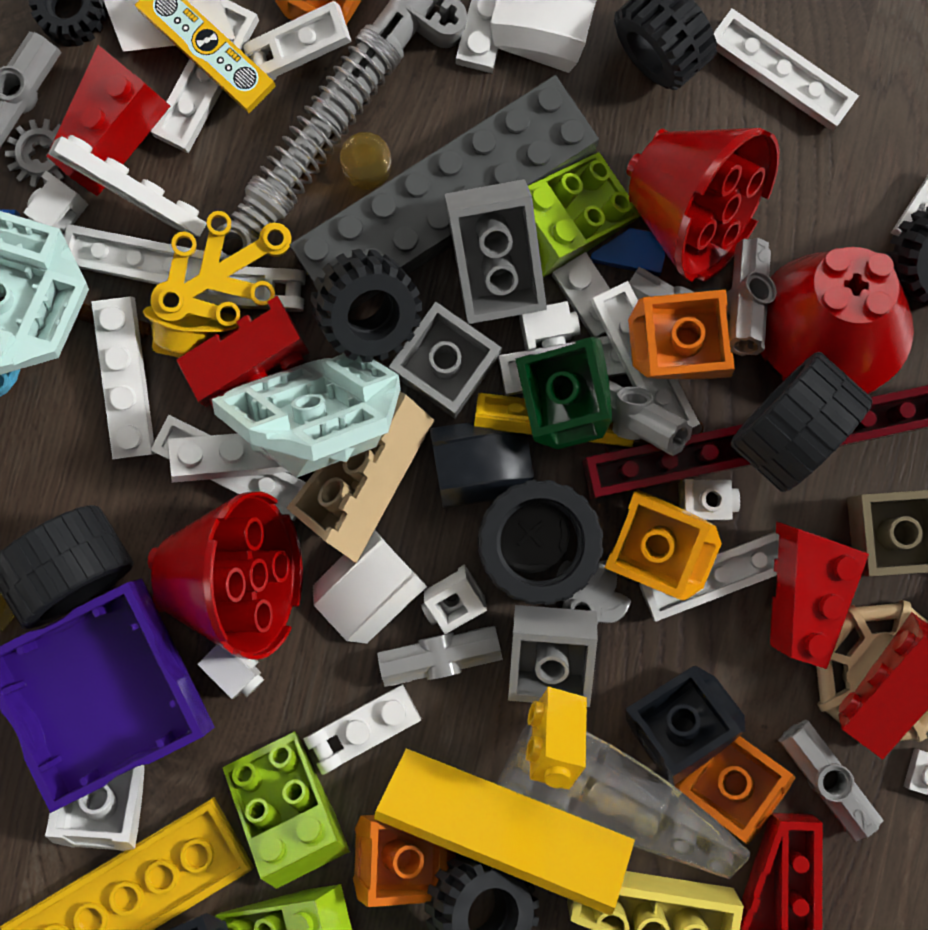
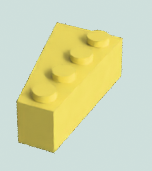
[567,871,744,930]

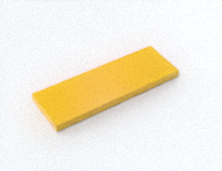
[374,748,635,916]
[0,797,254,930]

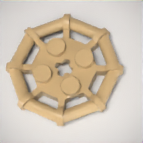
[816,600,928,745]

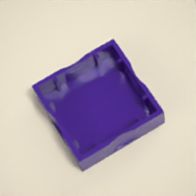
[0,579,215,813]

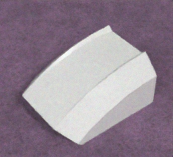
[490,0,597,73]
[313,530,428,644]
[45,765,144,851]

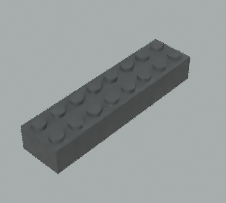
[289,75,599,313]

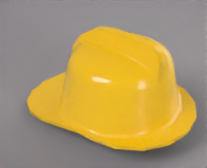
[143,306,239,358]

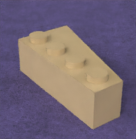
[286,391,434,563]

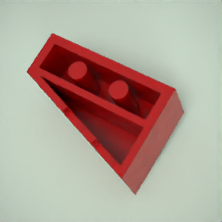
[46,45,171,197]
[176,296,309,408]
[770,521,869,669]
[838,612,928,760]
[740,813,823,930]

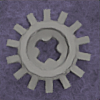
[5,119,64,187]

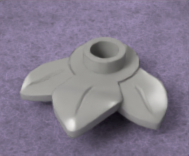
[556,560,631,625]

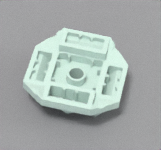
[0,211,89,375]
[212,353,400,478]

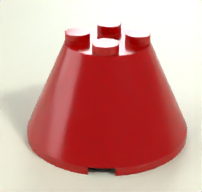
[626,128,779,282]
[761,247,914,394]
[148,492,303,660]

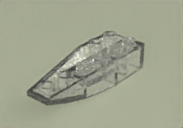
[497,723,750,879]

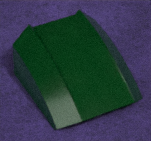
[515,337,612,449]

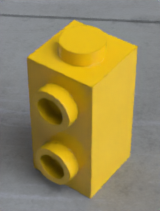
[526,687,587,790]

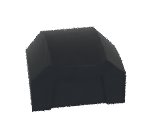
[430,422,534,509]
[626,666,745,786]

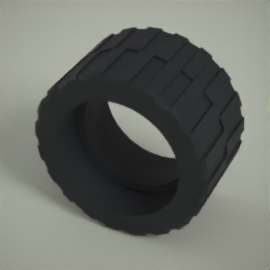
[731,352,873,492]
[478,480,604,605]
[0,505,134,629]

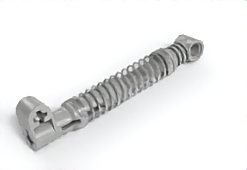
[216,0,467,262]

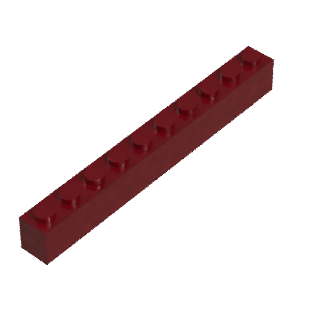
[582,385,928,500]

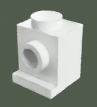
[23,171,89,236]
[519,301,580,352]
[678,479,740,521]
[421,564,487,634]
[198,645,264,699]

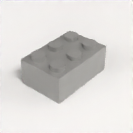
[445,179,547,324]

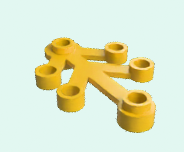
[151,211,291,327]

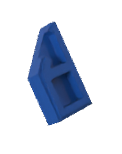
[590,228,665,276]

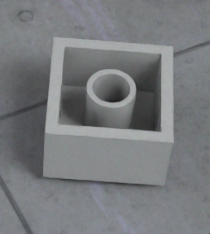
[389,302,502,419]
[508,605,598,707]

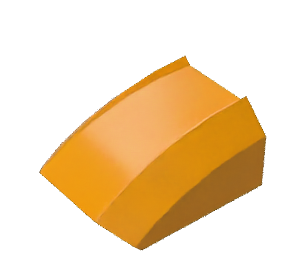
[604,490,722,601]

